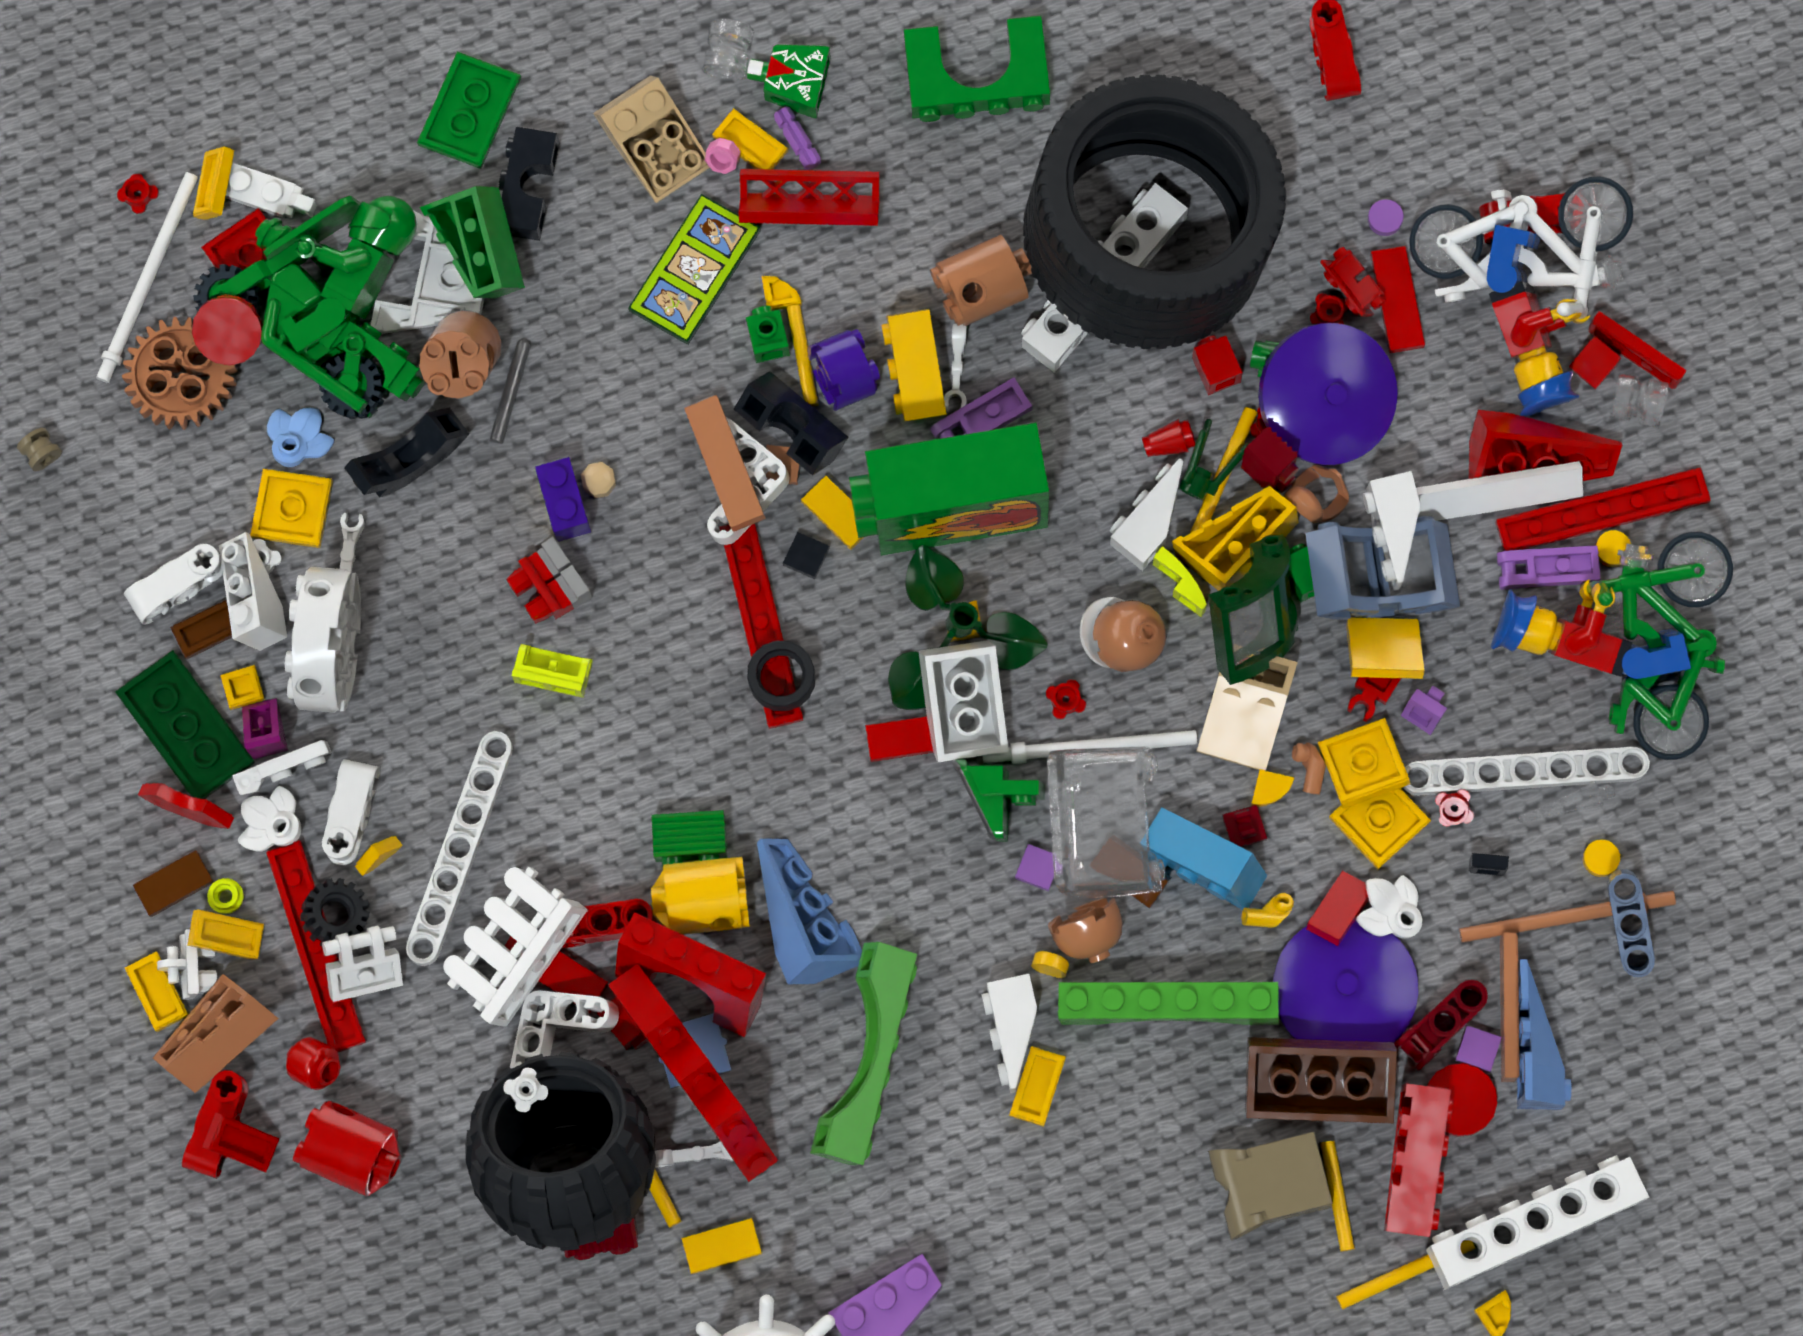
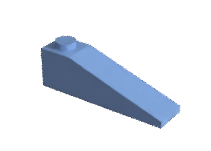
[757,839,862,984]
[1517,959,1571,1110]

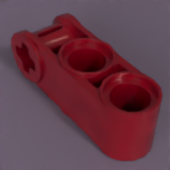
[1394,979,1488,1072]

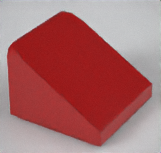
[1569,336,1621,390]

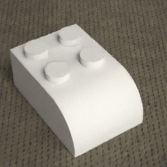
[919,640,1009,762]

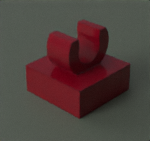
[1222,805,1267,847]

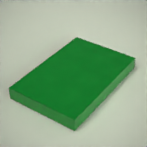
[417,51,521,169]

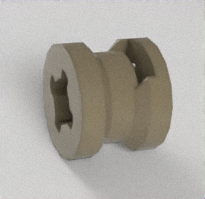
[17,428,62,471]

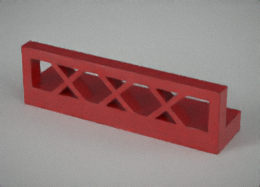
[739,169,880,226]

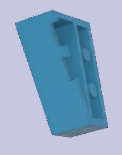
[1140,807,1268,910]

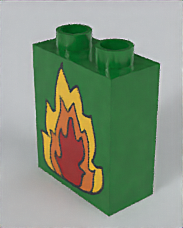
[849,423,1049,556]

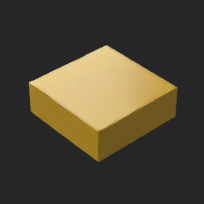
[220,665,265,710]

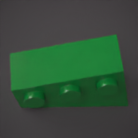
[419,186,525,298]

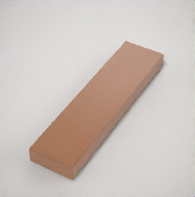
[684,395,766,532]
[1500,933,1519,1082]

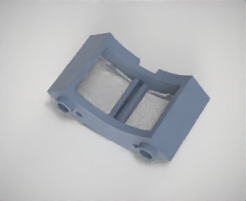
[1305,516,1460,620]

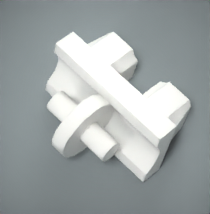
[157,929,217,1000]

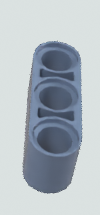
[1607,869,1655,977]

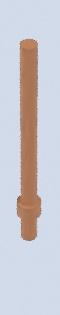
[1459,890,1676,943]

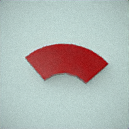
[138,783,234,829]

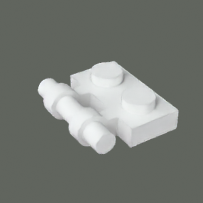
[322,926,403,1002]

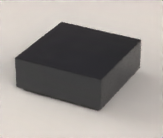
[783,532,830,579]
[1468,853,1509,876]

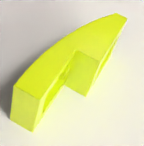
[1153,546,1207,617]

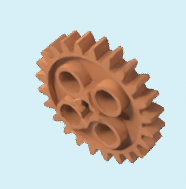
[122,317,238,430]

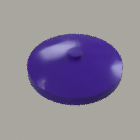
[1258,323,1398,465]
[1273,920,1419,1042]

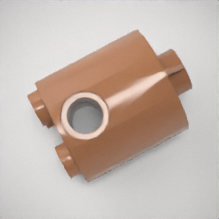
[930,235,1032,326]
[419,311,501,399]

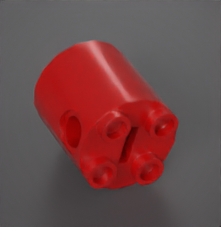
[293,1101,402,1196]

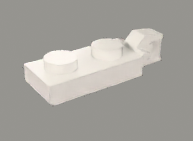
[225,163,317,218]
[232,740,331,795]

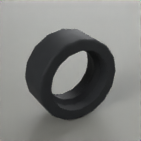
[747,641,815,711]

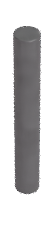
[489,341,530,444]

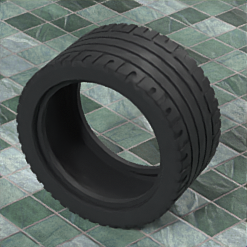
[1023,74,1286,349]

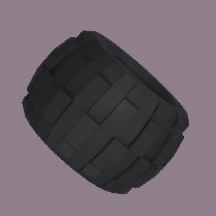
[465,1052,656,1251]

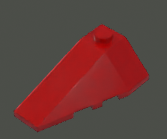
[1469,409,1623,481]

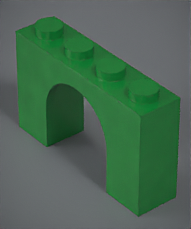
[904,16,1050,122]

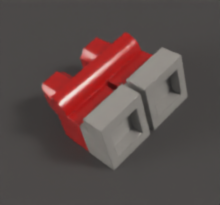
[506,536,592,624]

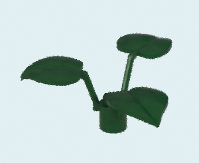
[888,545,1048,710]

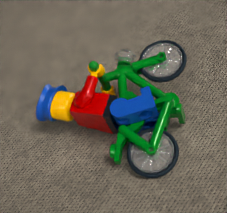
[1491,532,1733,760]

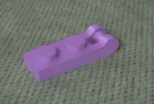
[930,378,1032,439]
[1497,545,1601,590]

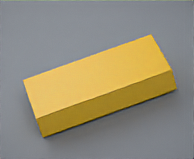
[712,108,788,169]
[193,146,234,220]
[801,476,864,550]
[187,909,264,960]
[125,951,189,1032]
[1009,1046,1066,1127]
[681,1218,762,1274]

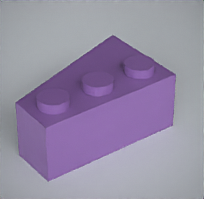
[828,1254,942,1336]

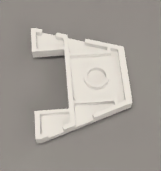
[370,211,485,334]

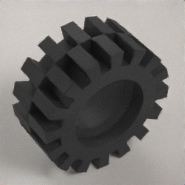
[300,878,370,946]

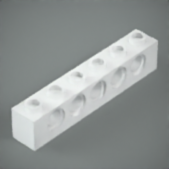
[1021,183,1188,373]
[1426,1155,1649,1290]

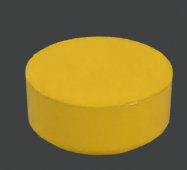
[1595,530,1632,567]
[1583,840,1620,877]
[1031,951,1069,978]

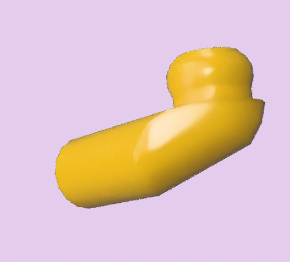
[1241,893,1294,928]

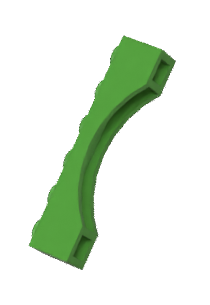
[810,942,917,1165]
[1058,982,1279,1025]

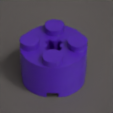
[807,329,880,411]

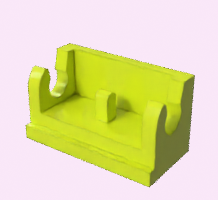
[511,644,593,698]

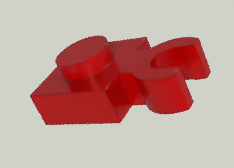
[1347,677,1402,722]

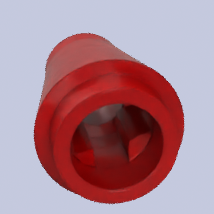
[1142,419,1196,457]

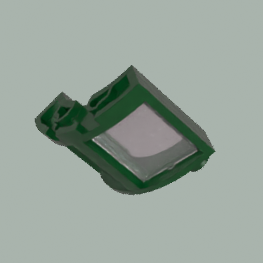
[1208,534,1298,685]

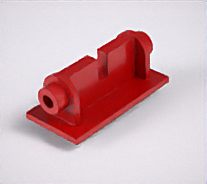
[1320,247,1386,317]

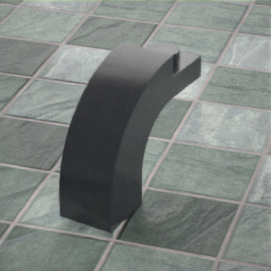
[344,407,469,498]

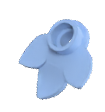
[267,407,334,467]

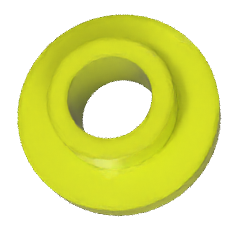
[207,878,244,914]

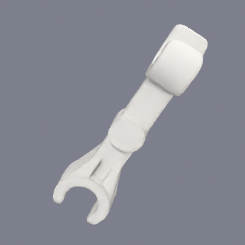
[944,324,967,411]
[340,513,365,572]
[655,1142,733,1168]

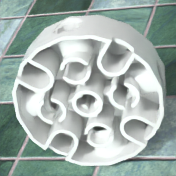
[285,567,361,713]

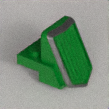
[953,760,1045,842]

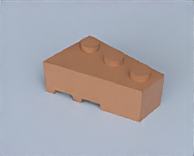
[153,974,279,1093]

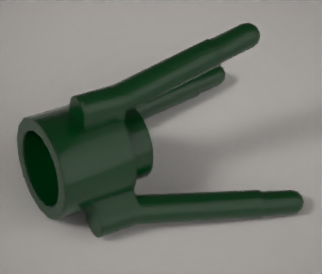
[1178,419,1249,501]

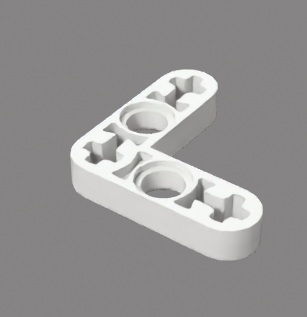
[707,417,790,545]
[510,990,619,1069]

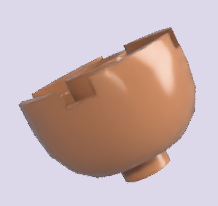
[1093,600,1166,672]
[1048,898,1123,963]

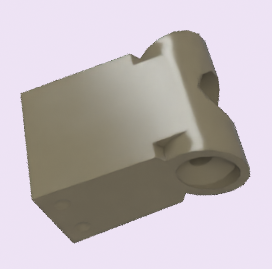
[1208,1132,1333,1241]

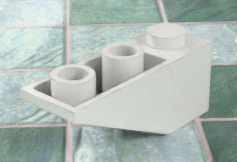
[1110,458,1184,571]
[1363,471,1421,590]
[219,532,287,651]
[981,974,1037,1093]

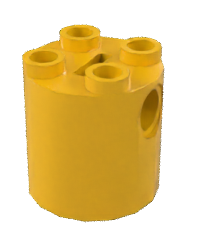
[651,857,750,935]

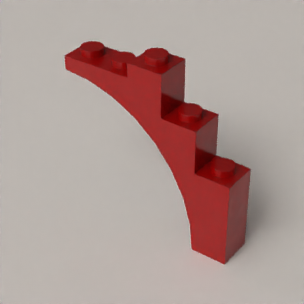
[608,963,778,1182]

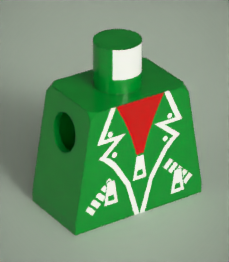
[747,44,831,119]

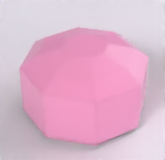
[705,138,741,174]

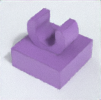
[1400,686,1447,735]

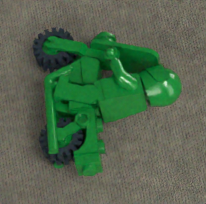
[193,196,425,419]

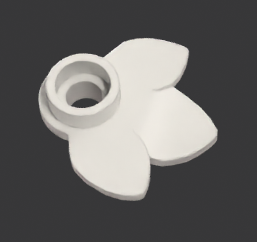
[238,786,301,852]
[1356,875,1422,939]

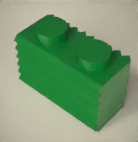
[651,810,727,867]

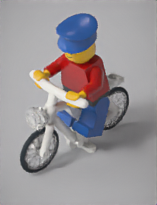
[1409,176,1633,417]

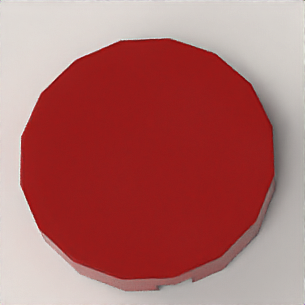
[192,294,263,366]
[1427,1063,1498,1137]

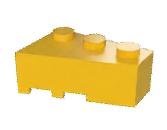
[881,309,947,421]
[1172,486,1299,591]

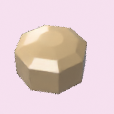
[581,462,616,498]

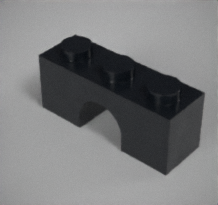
[499,127,560,241]
[733,371,849,476]

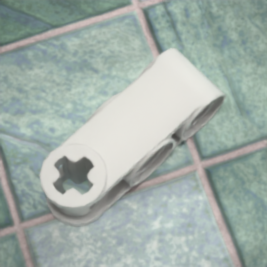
[124,544,223,625]
[322,759,380,865]

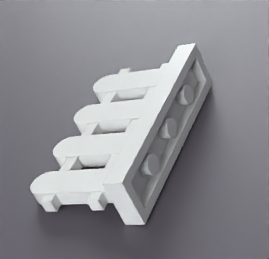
[443,867,587,1027]

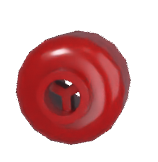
[286,1037,341,1090]

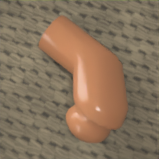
[1292,743,1326,795]

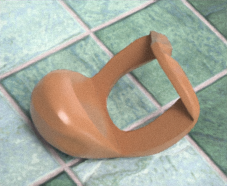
[1284,465,1349,524]

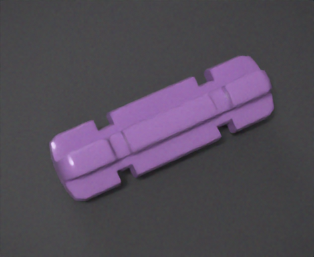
[774,106,821,170]

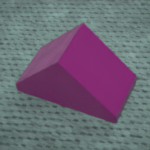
[242,698,289,759]

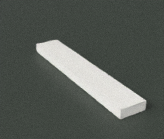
[1371,461,1583,527]

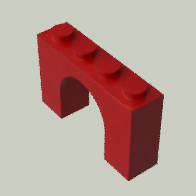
[615,912,766,1037]

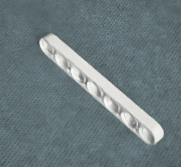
[406,731,513,966]
[1403,747,1650,796]

